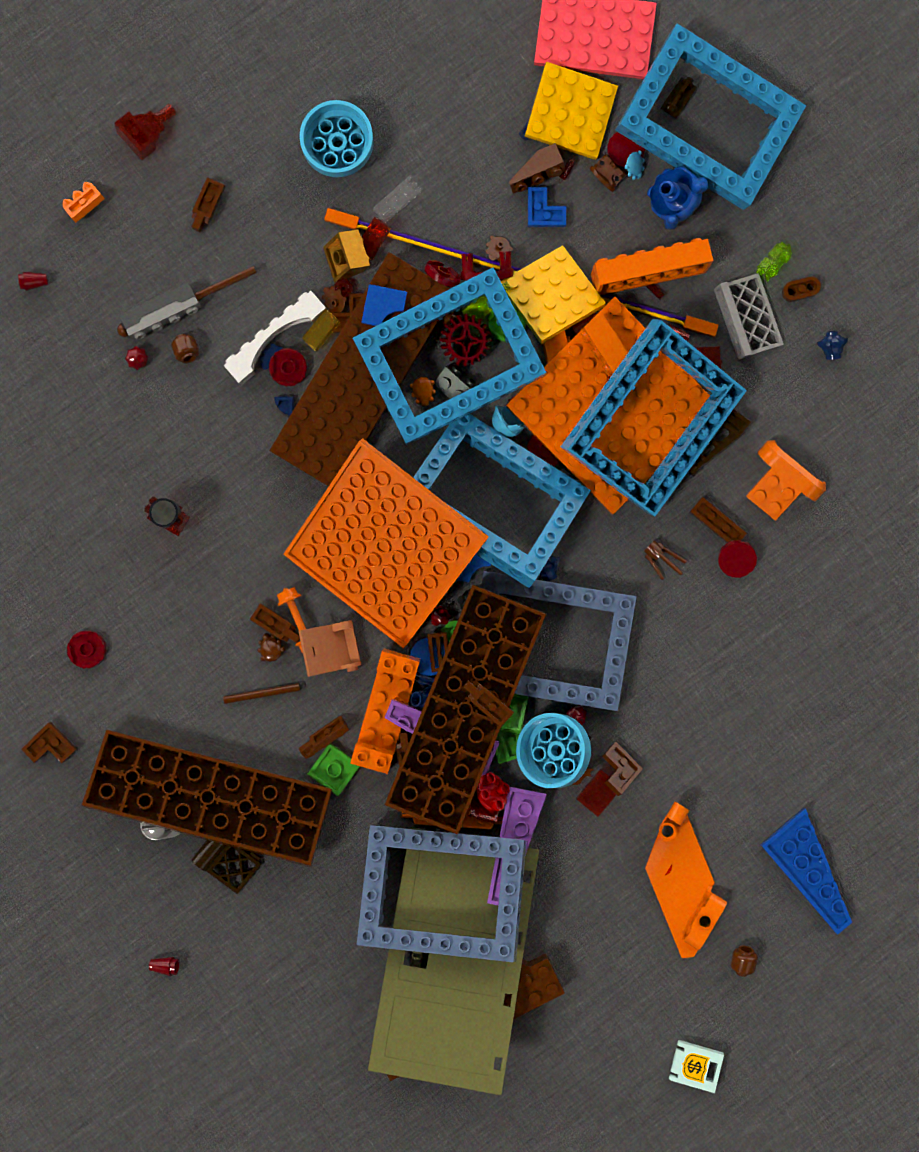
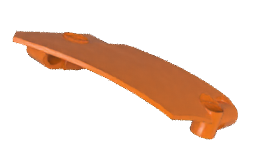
[645,801,727,958]

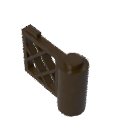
[191,840,261,894]

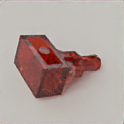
[114,103,176,160]

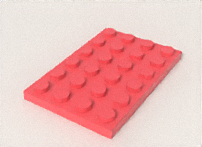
[534,0,656,79]

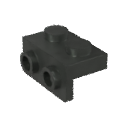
[434,363,477,399]

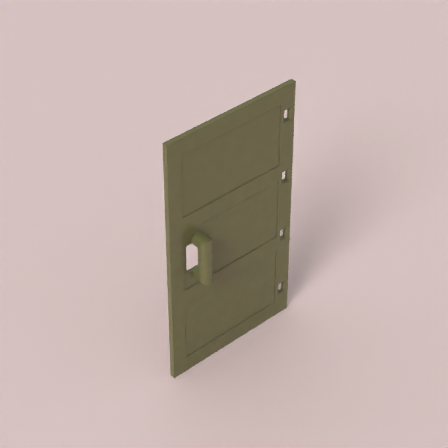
[368,828,539,1095]

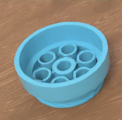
[300,100,374,177]
[516,713,591,788]

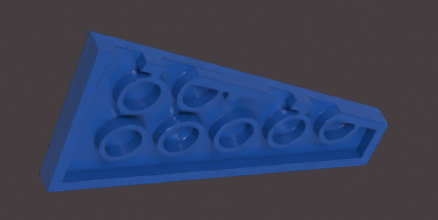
[761,808,852,935]

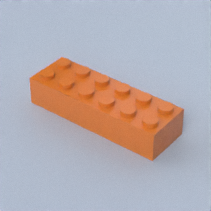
[590,238,713,296]

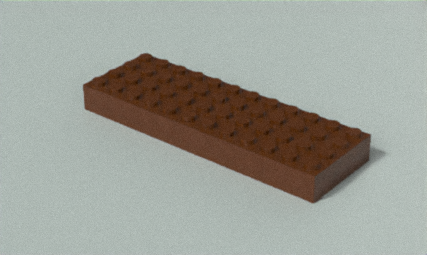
[269,252,449,487]
[385,584,546,834]
[82,730,332,867]

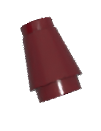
[18,272,48,291]
[149,957,180,977]

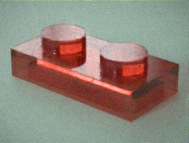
[362,217,392,260]

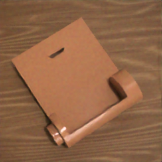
[298,620,361,677]

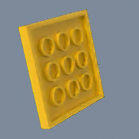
[524,62,618,160]
[501,245,606,344]

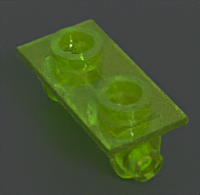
[756,242,792,282]

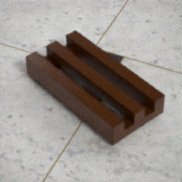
[427,632,448,672]

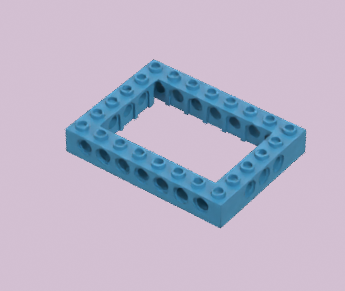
[615,23,806,210]
[353,267,546,446]
[560,319,747,517]
[413,414,591,588]

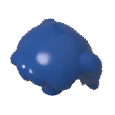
[647,166,708,230]

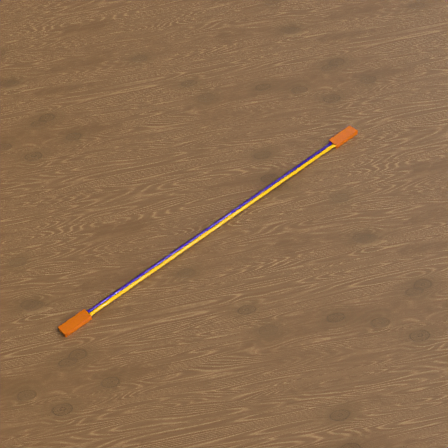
[324,208,719,337]

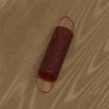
[559,156,575,184]
[646,284,667,302]

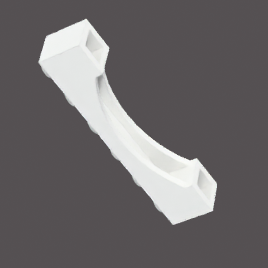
[224,291,328,386]

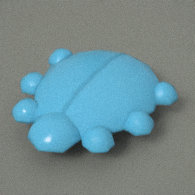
[625,151,645,180]

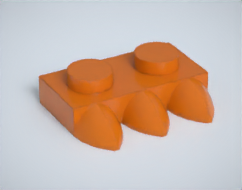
[63,182,105,223]

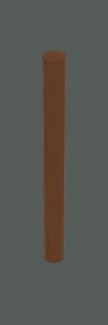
[223,683,300,704]

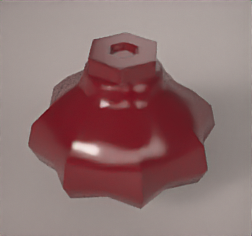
[125,346,149,371]
[430,606,451,626]
[566,705,587,725]

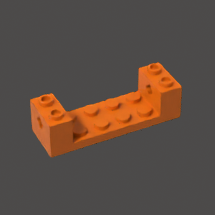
[350,648,421,774]

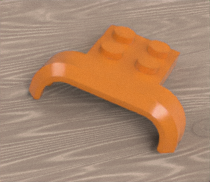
[746,440,826,521]

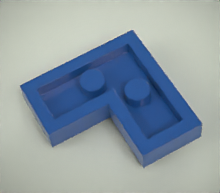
[528,187,566,227]

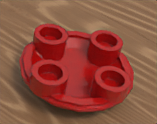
[476,772,510,811]

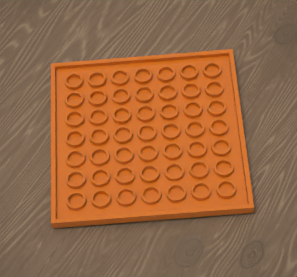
[505,297,710,515]
[283,438,489,649]

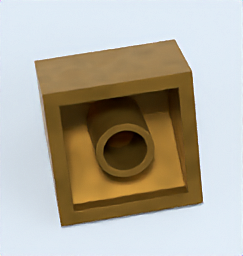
[323,229,370,283]

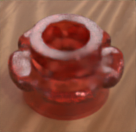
[334,279,353,297]

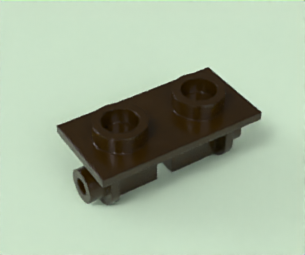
[660,77,697,119]

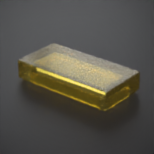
[302,309,341,351]

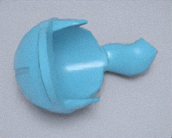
[492,405,527,437]

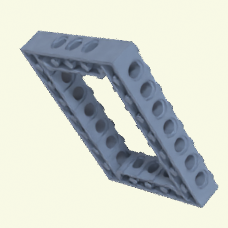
[481,571,636,711]
[357,825,527,962]

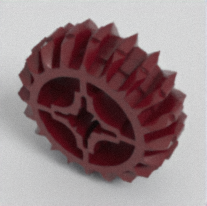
[440,313,492,366]

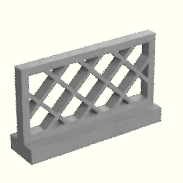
[714,273,784,360]

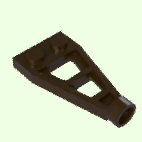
[687,409,751,477]

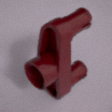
[461,251,514,281]

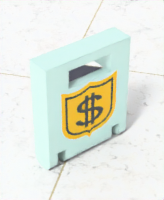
[669,1040,724,1093]

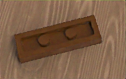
[690,497,747,543]

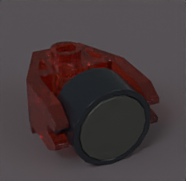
[144,496,190,536]

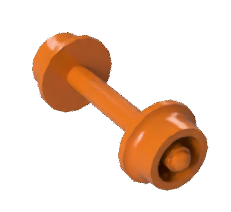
[277,587,306,653]

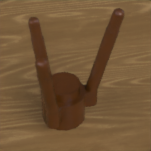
[644,540,687,580]

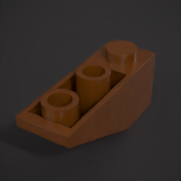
[509,143,566,194]

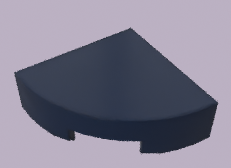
[274,397,294,416]

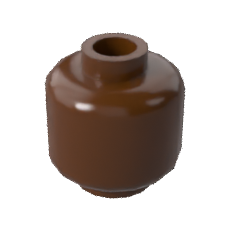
[171,334,199,364]
[731,945,758,977]

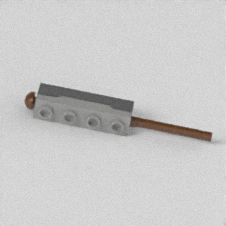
[117,266,257,340]

